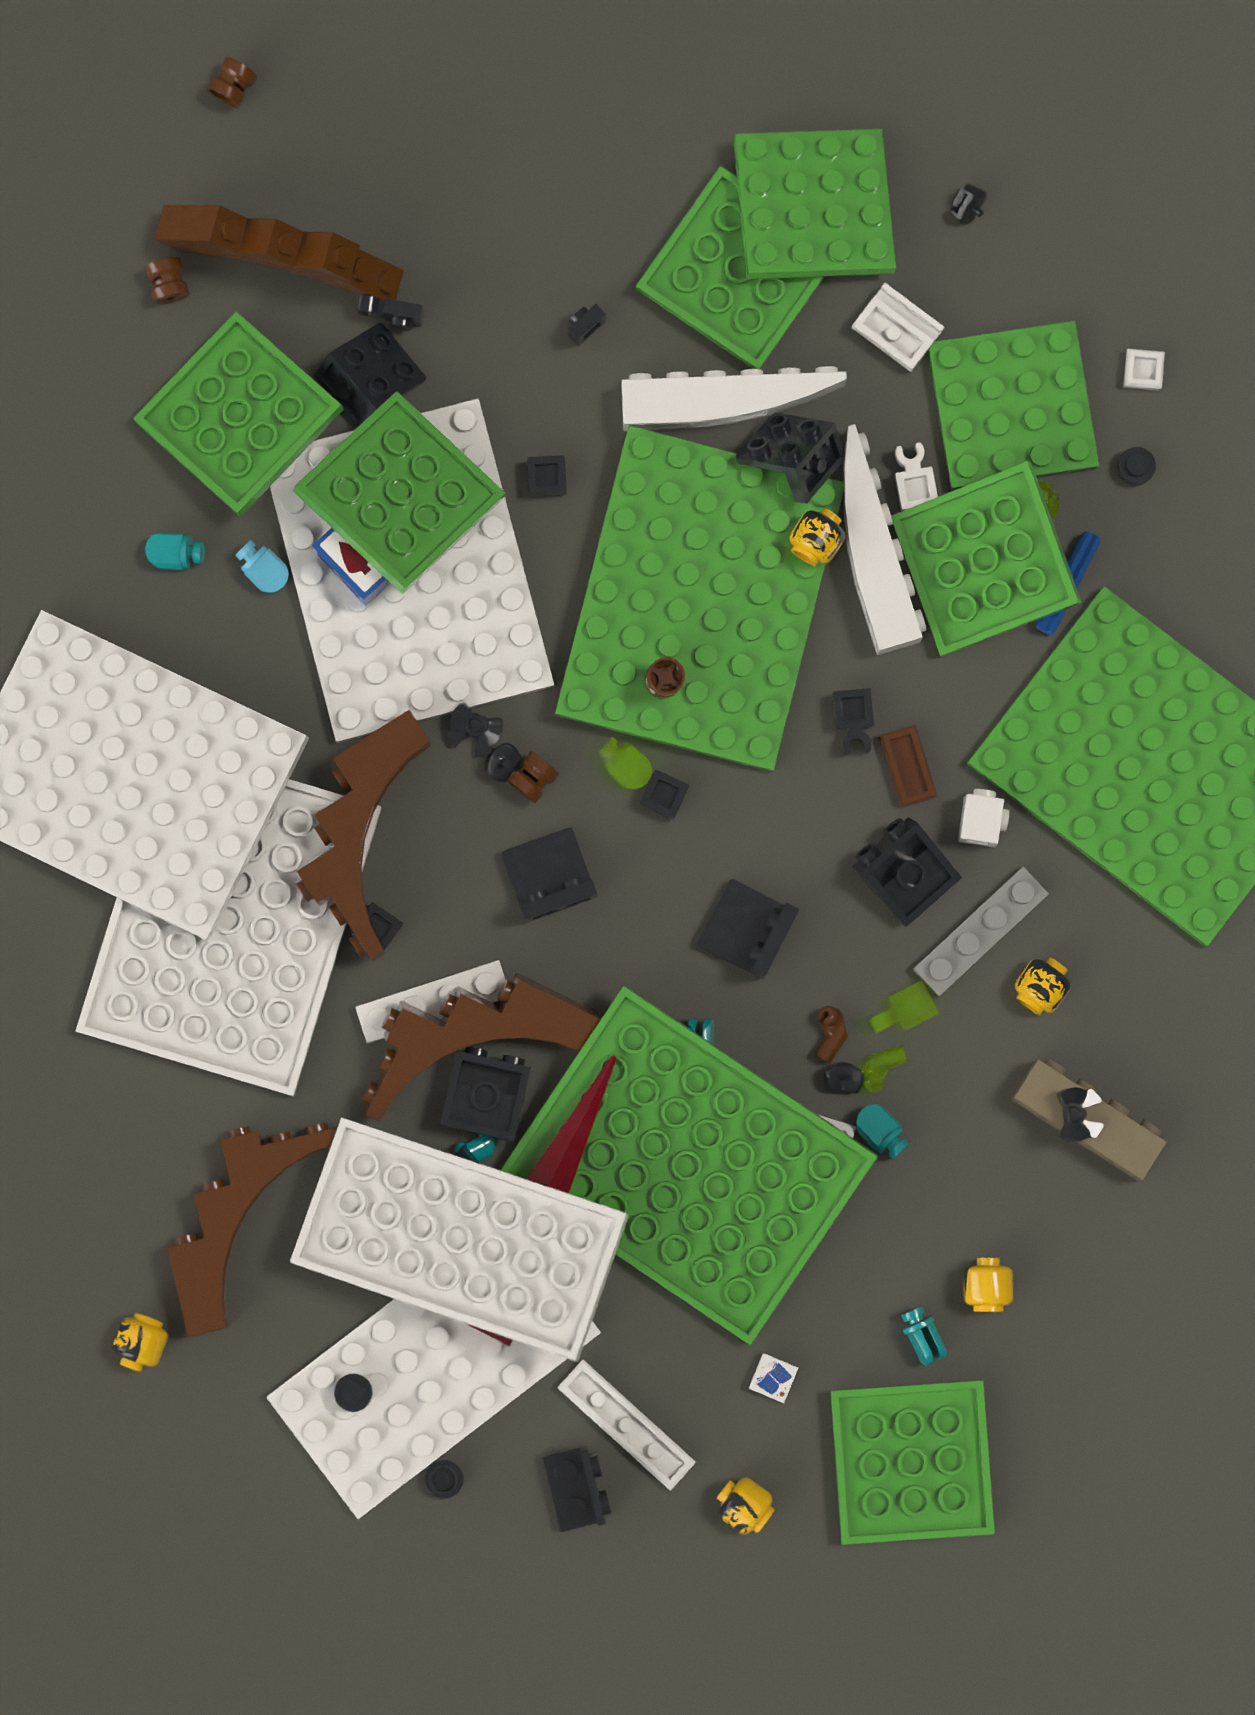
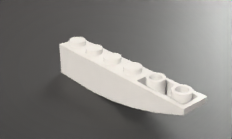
[622,366,847,431]
[843,424,926,656]

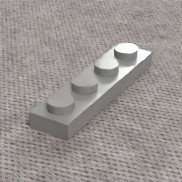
[913,867,1049,997]

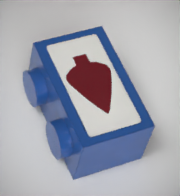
[312,528,390,606]

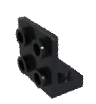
[314,323,426,428]
[736,413,845,504]
[502,828,597,923]
[698,879,800,980]
[543,1446,611,1532]

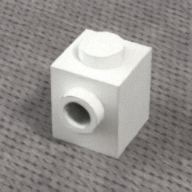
[958,789,1009,847]

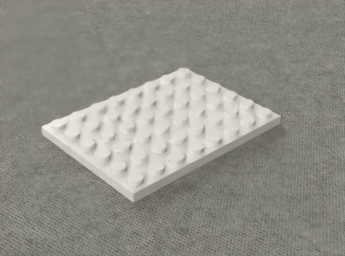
[270,398,554,743]
[0,610,309,942]
[76,779,382,1096]

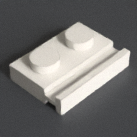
[852,283,944,372]

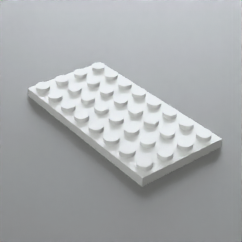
[290,1118,629,1362]
[266,1299,601,1519]

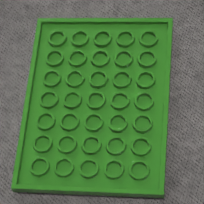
[554,425,844,772]
[967,586,1255,947]
[501,985,878,1345]

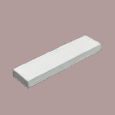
[557,1359,696,1491]

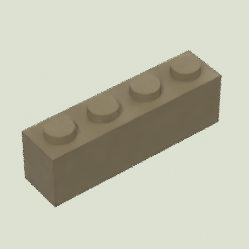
[1011,1058,1167,1181]

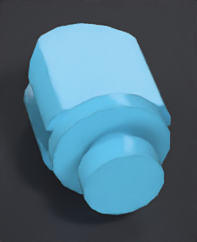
[235,540,289,593]

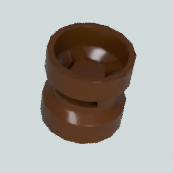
[207,57,257,109]
[145,257,190,305]
[645,657,685,699]
[507,751,559,804]

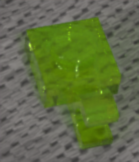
[869,980,939,1034]

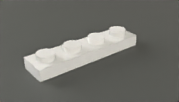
[355,960,506,1044]

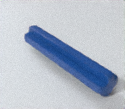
[1036,531,1101,635]

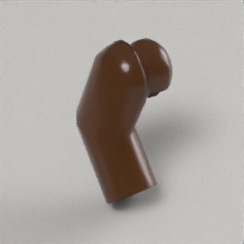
[814,1006,848,1064]

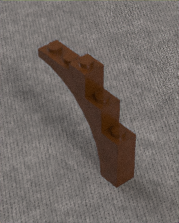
[154,205,404,300]
[295,710,431,961]
[361,973,600,1122]
[167,1123,337,1337]

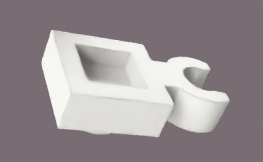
[894,442,938,512]

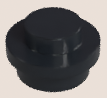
[1118,447,1156,485]
[334,1373,373,1412]
[425,1460,464,1499]

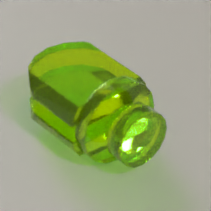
[598,737,653,789]

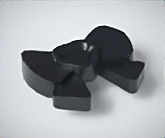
[446,702,503,757]
[1057,1087,1104,1142]

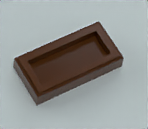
[879,725,937,808]

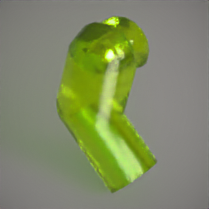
[862,1045,907,1093]

